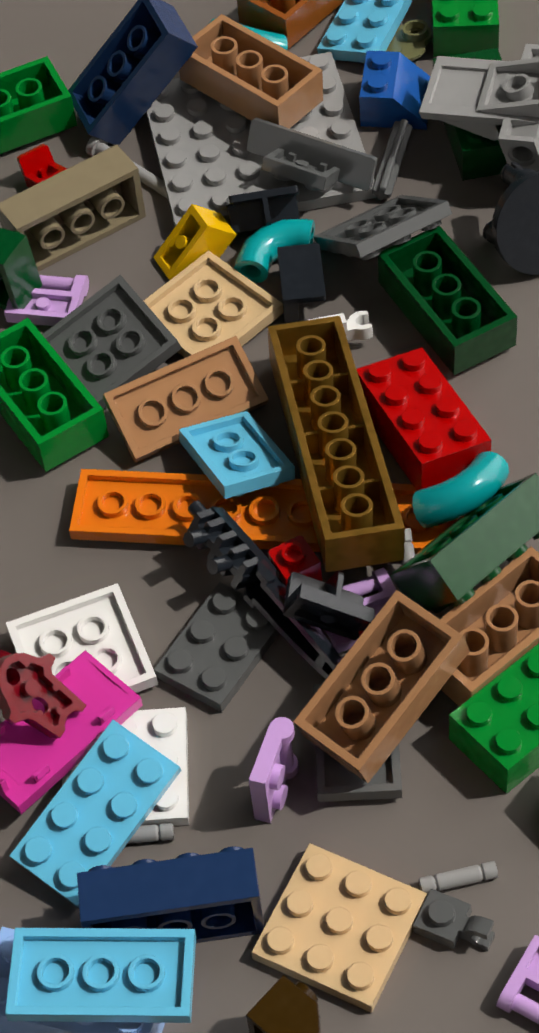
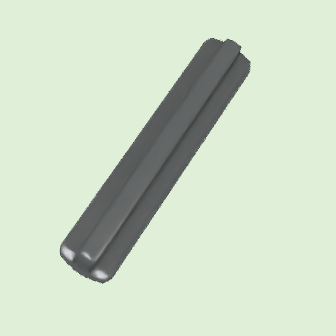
[372,119,413,200]

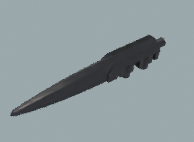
[183,500,342,679]

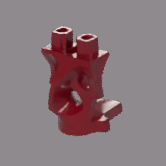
[0,650,86,739]

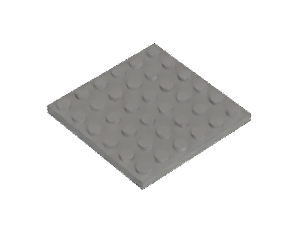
[146,52,377,227]

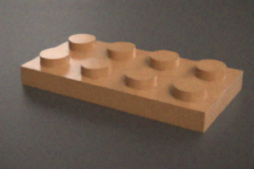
[103,336,269,463]

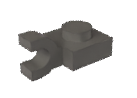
[413,889,495,951]

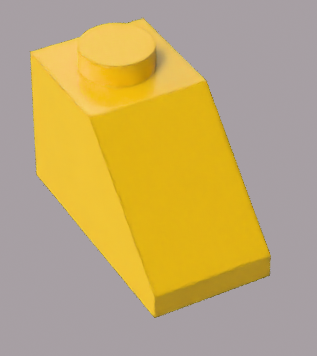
[153,204,237,280]

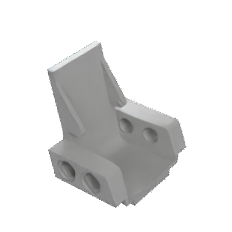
[419,44,539,171]

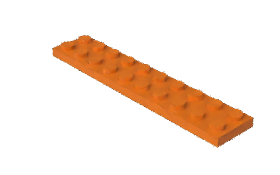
[69,469,458,554]

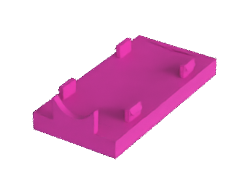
[0,650,143,815]

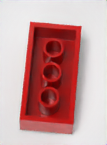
[356,347,492,490]

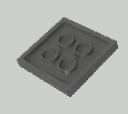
[313,195,452,260]
[42,275,182,409]

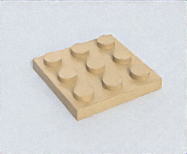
[144,250,284,358]
[251,843,427,1013]

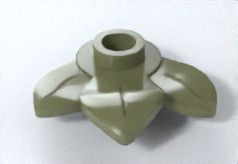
[386,20,432,61]

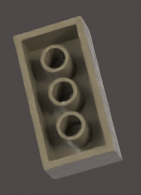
[0,144,146,272]

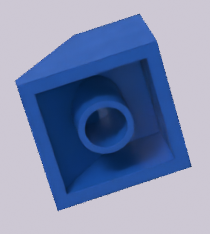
[359,51,430,130]

